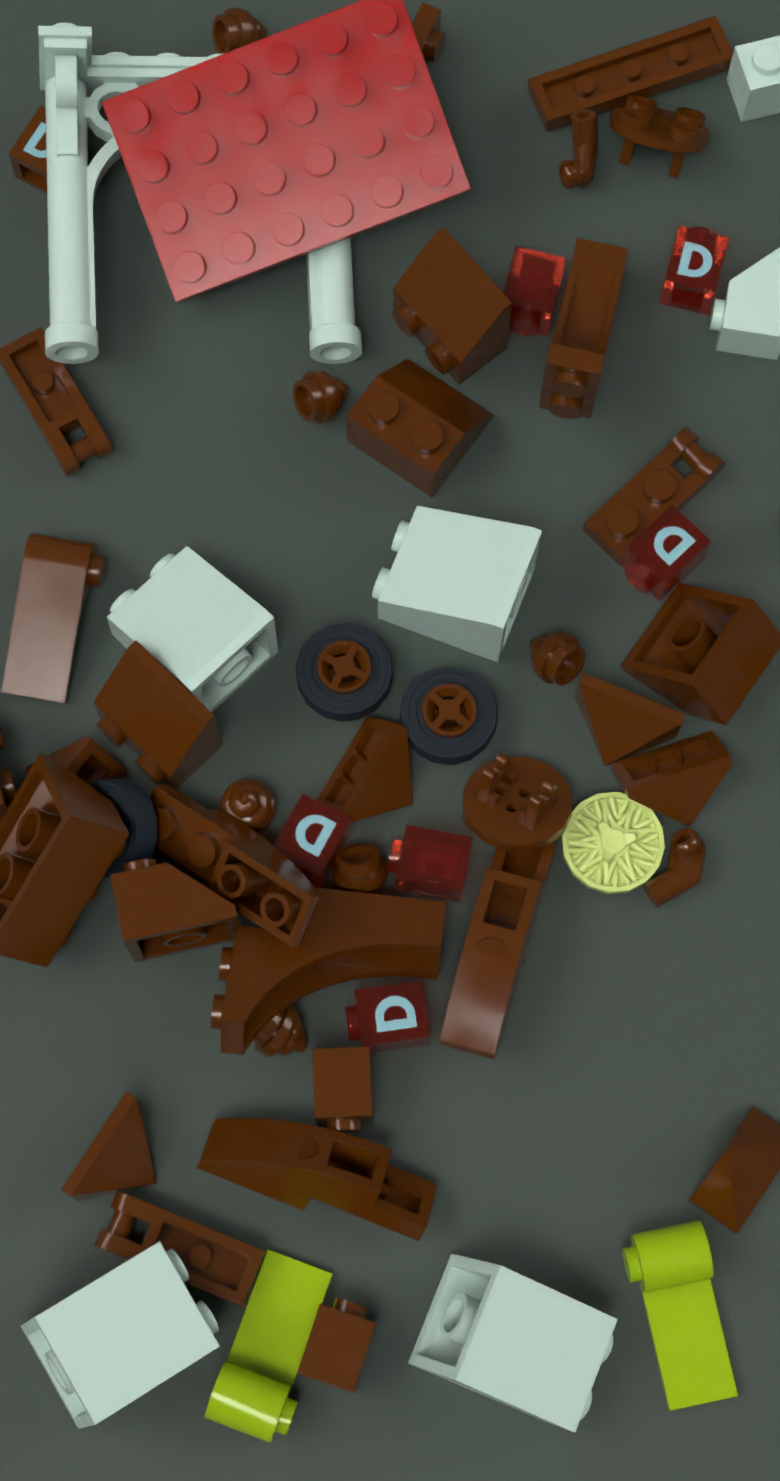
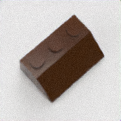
[0,753,129,968]

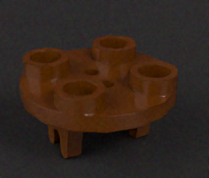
[609,95,711,178]
[462,752,572,858]

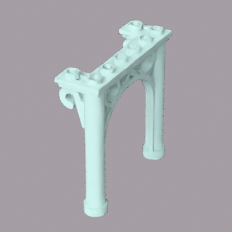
[38,23,362,364]

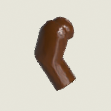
[559,109,598,189]
[643,828,706,908]

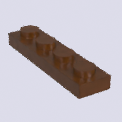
[527,16,733,132]

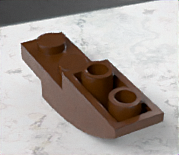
[150,784,319,947]
[440,842,556,1059]
[197,1118,437,1241]

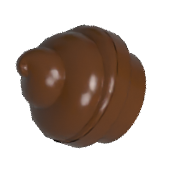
[212,8,266,54]
[293,369,349,423]
[530,631,586,686]
[220,779,276,833]
[331,844,388,894]
[253,1005,307,1057]

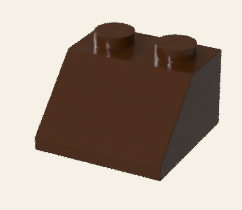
[392,227,512,385]
[346,358,493,498]
[620,583,780,725]
[93,640,222,790]
[110,859,240,963]

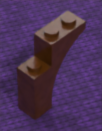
[539,238,628,419]
[211,887,446,1055]

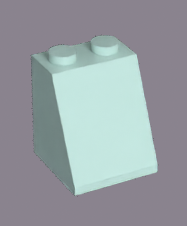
[372,506,542,662]
[107,546,279,713]
[21,1241,220,1429]
[408,1253,618,1433]

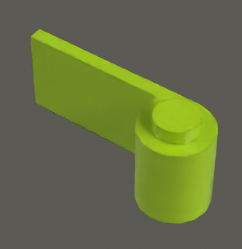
[622,1220,738,1411]
[204,1250,333,1443]

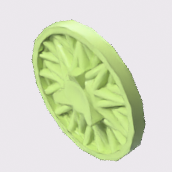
[561,792,665,894]

